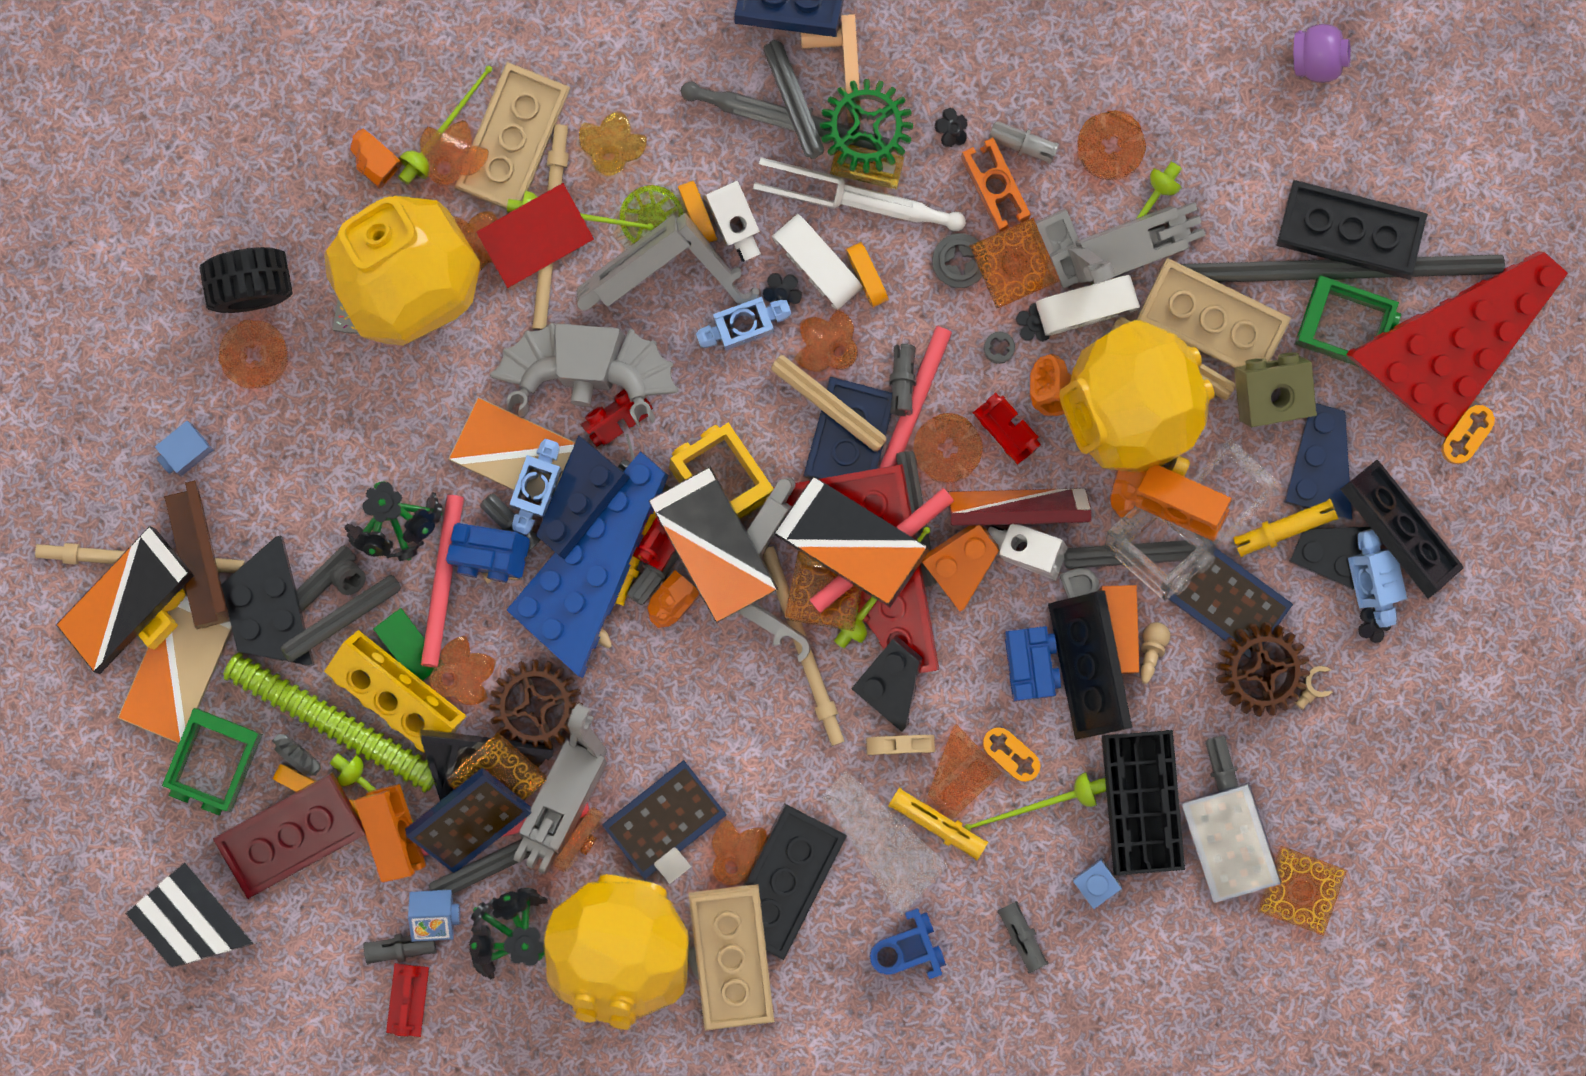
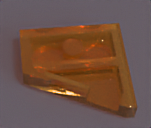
[928,724,1002,820]

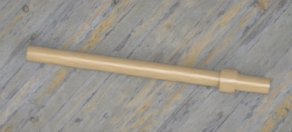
[532,124,569,330]
[35,543,245,573]
[763,546,845,746]

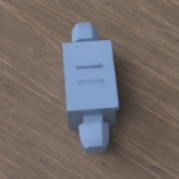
[696,297,791,351]
[510,439,562,536]
[1348,529,1407,627]

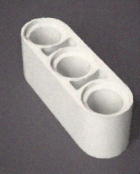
[771,214,863,311]
[1036,275,1140,336]

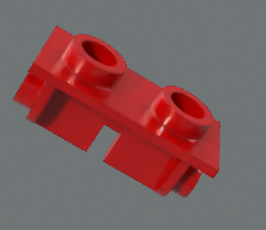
[580,389,653,447]
[973,393,1041,465]
[633,516,675,572]
[386,963,430,1037]

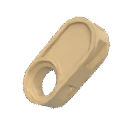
[866,735,935,755]

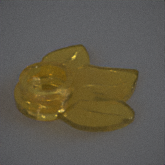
[579,111,647,176]

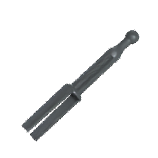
[681,81,890,151]

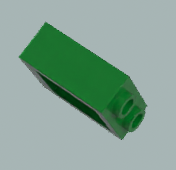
[1294,275,1401,367]
[162,708,263,816]

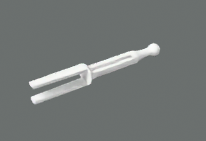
[753,157,966,232]

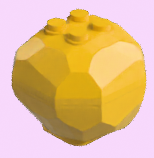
[324,196,480,346]
[1060,320,1215,472]
[544,874,689,1030]

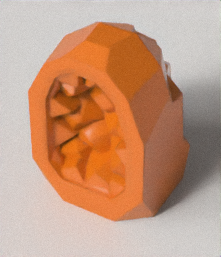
[350,128,402,189]
[1030,353,1071,416]
[1110,470,1148,520]
[647,570,700,628]

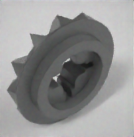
[932,233,987,288]
[272,734,321,776]

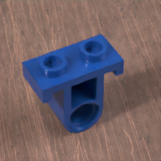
[869,908,946,979]

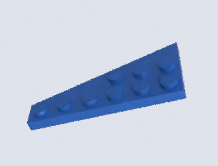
[507,451,669,678]

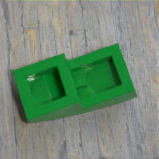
[373,608,445,681]

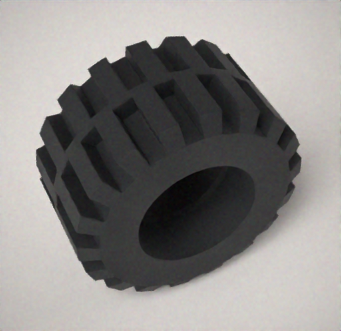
[199,247,293,313]

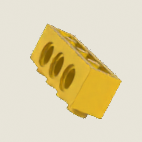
[324,630,467,753]

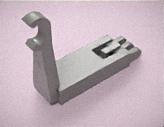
[1068,202,1206,284]
[577,213,759,311]
[738,478,811,662]
[514,703,607,874]

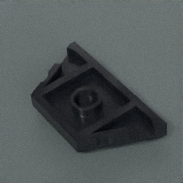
[221,535,315,667]
[419,729,554,801]

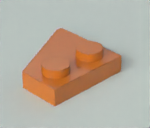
[922,525,999,612]

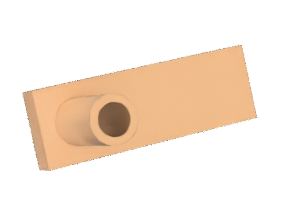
[801,14,861,123]

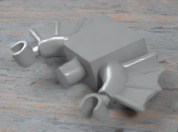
[490,323,679,428]

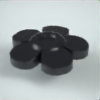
[935,108,968,148]
[763,273,802,306]
[1016,303,1050,342]
[1358,607,1391,643]

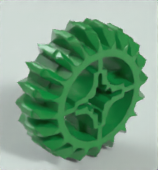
[820,79,913,174]

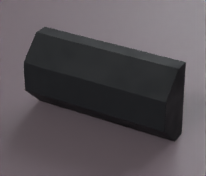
[1102,730,1185,876]

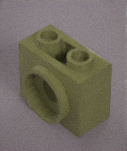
[1234,352,1317,428]

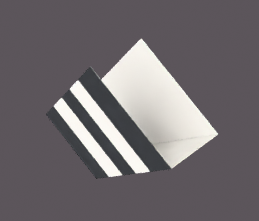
[125,862,263,968]

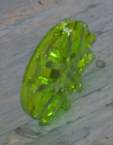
[619,185,684,244]

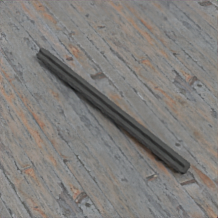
[1181,255,1505,283]

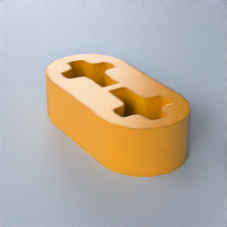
[677,180,717,243]
[845,242,889,308]
[1441,405,1495,465]
[982,727,1041,782]

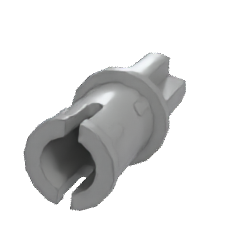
[989,121,1059,164]

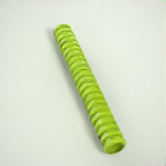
[223,652,435,793]

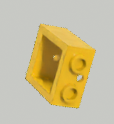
[669,423,774,519]

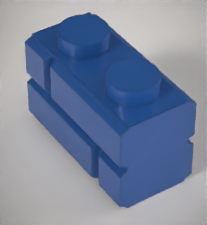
[446,523,530,583]
[1004,626,1061,702]

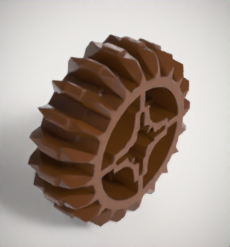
[1215,622,1310,717]
[489,659,583,750]

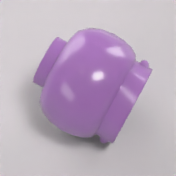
[1293,24,1351,83]

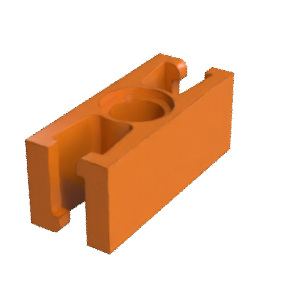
[961,138,1031,234]
[1135,465,1232,541]
[1099,585,1139,674]
[354,784,427,883]

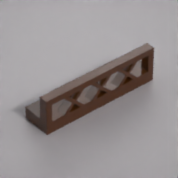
[164,480,230,630]

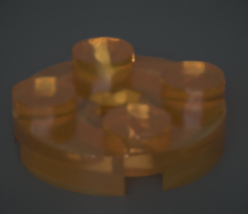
[1077,110,1146,180]
[218,320,288,389]
[913,413,983,483]

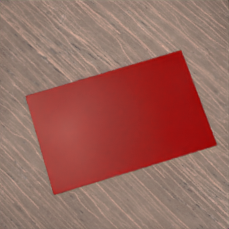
[476,183,594,288]

